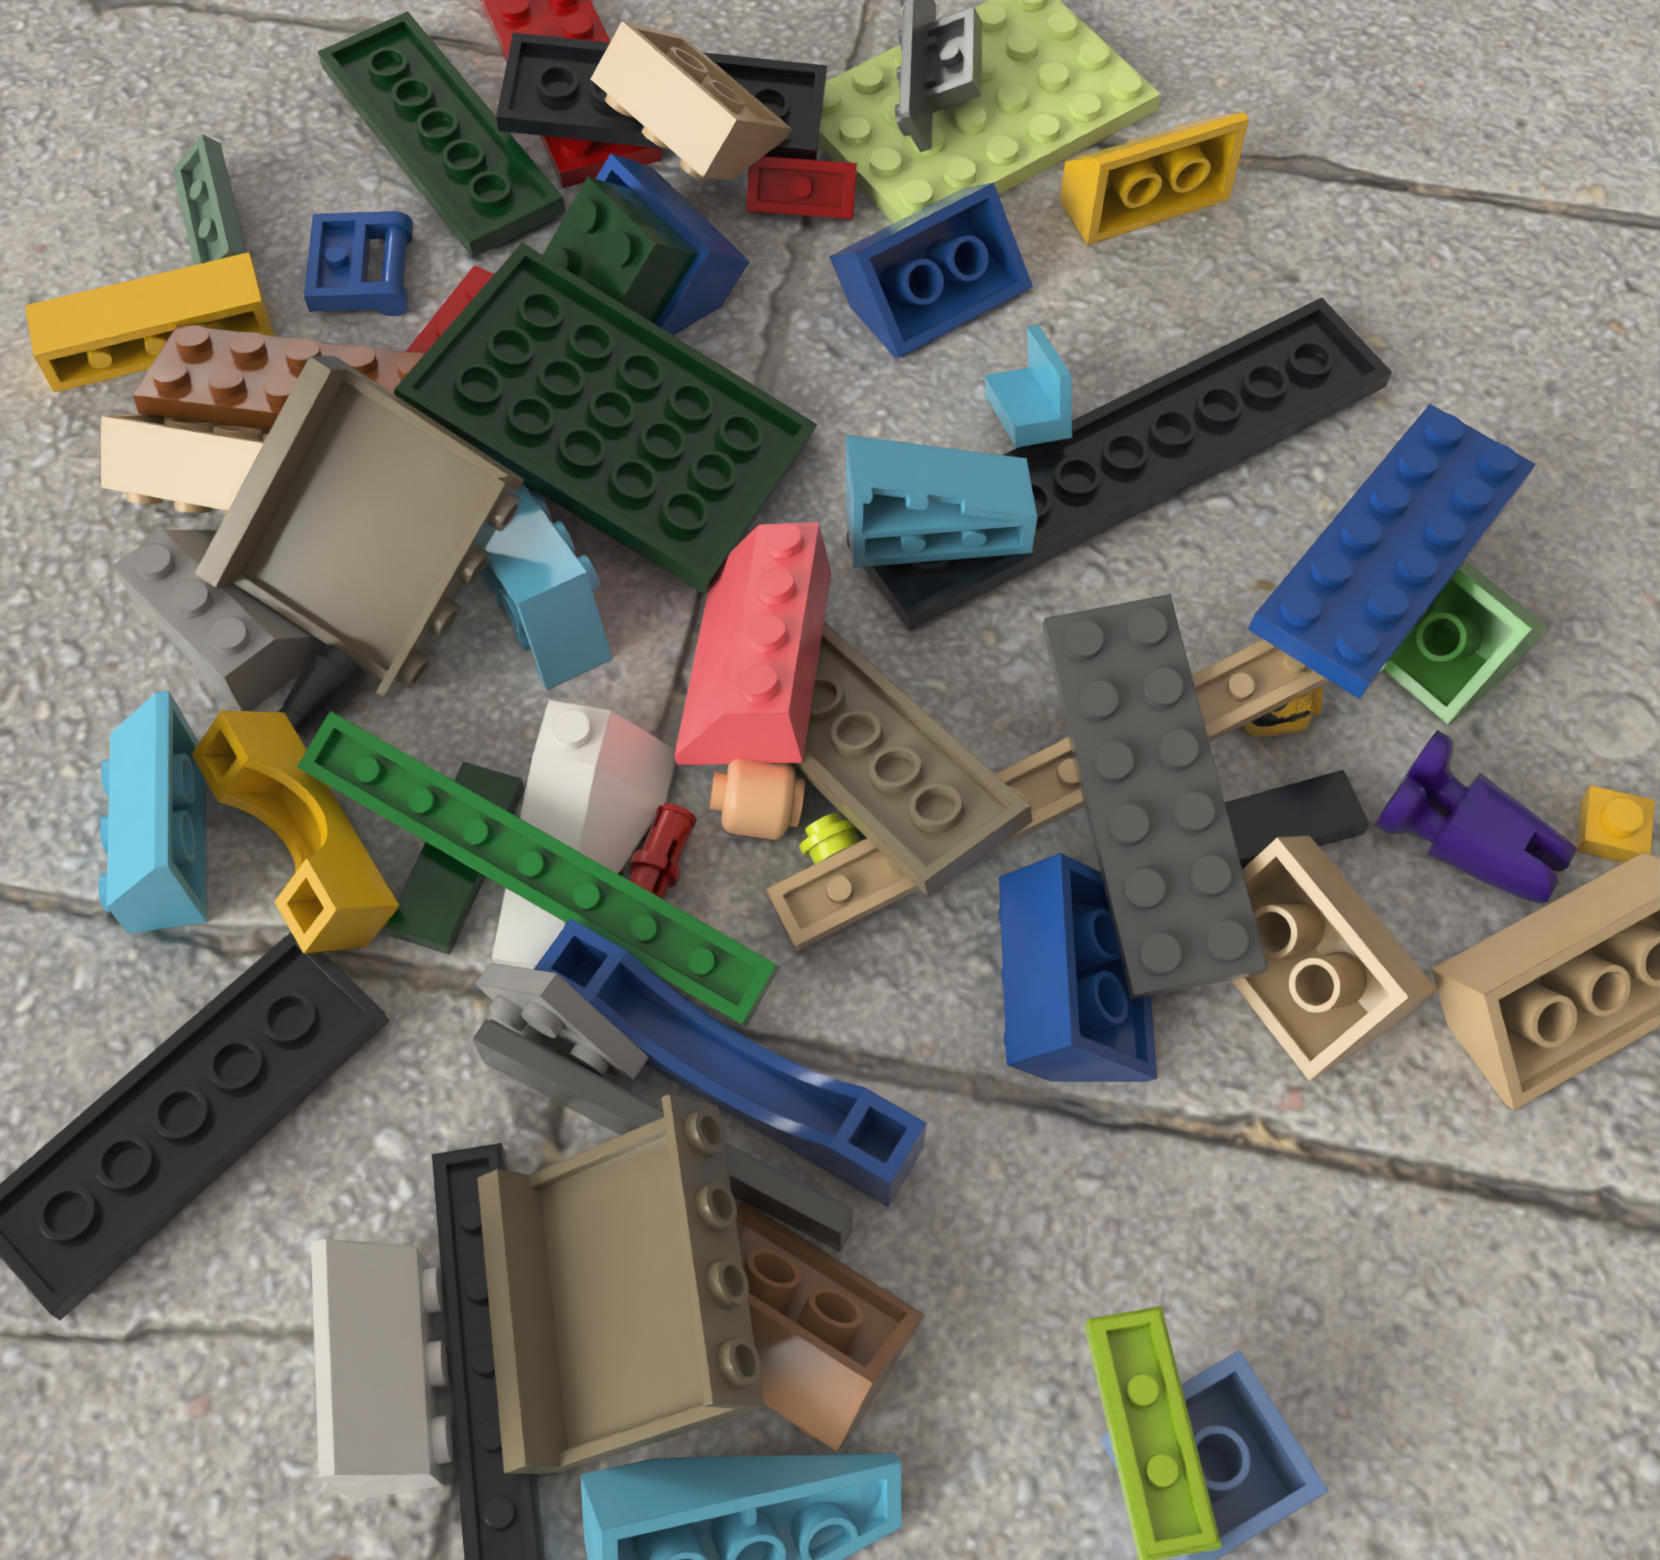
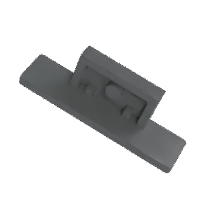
[895,0,982,152]

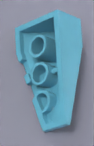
[580,1453,901,1560]

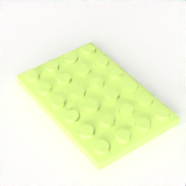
[818,0,1161,224]

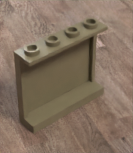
[195,356,525,697]
[477,1094,764,1475]

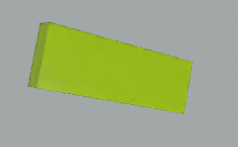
[1084,1306,1222,1560]

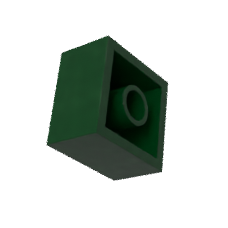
[543,177,698,324]

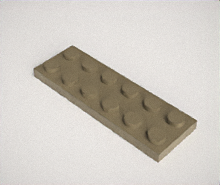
[792,621,1033,897]

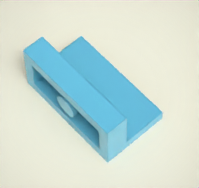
[985,324,1072,448]

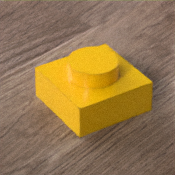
[1577,785,1655,863]

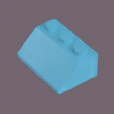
[98,691,207,934]

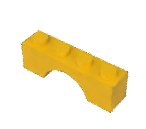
[191,710,400,953]

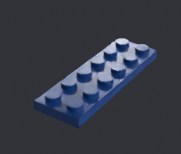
[1248,404,1536,699]

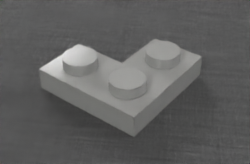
[475,963,649,1080]

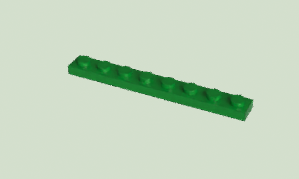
[297,711,780,1026]

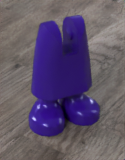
[1374,730,1577,903]

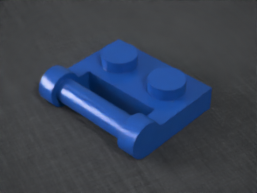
[304,211,413,316]

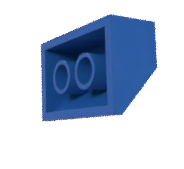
[596,154,750,336]
[829,182,1033,358]
[999,853,1157,1082]

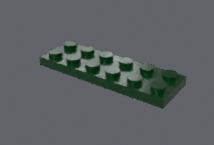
[318,11,566,258]

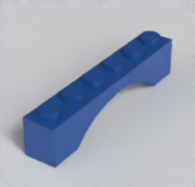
[533,918,927,1207]

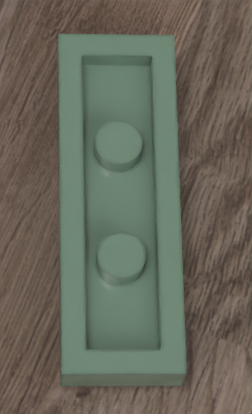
[173,134,247,265]

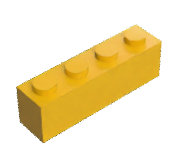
[25,252,275,392]

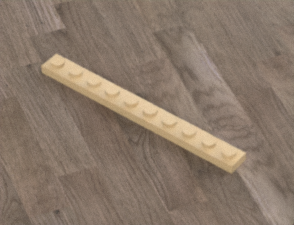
[765,639,1331,952]

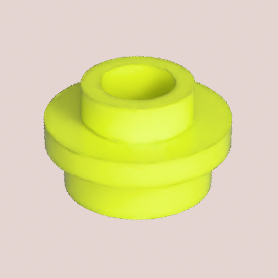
[799,812,860,864]

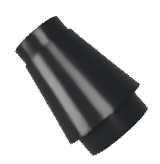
[278,644,367,738]

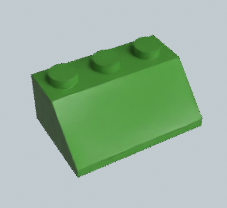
[1383,560,1548,724]

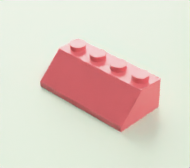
[674,522,832,765]

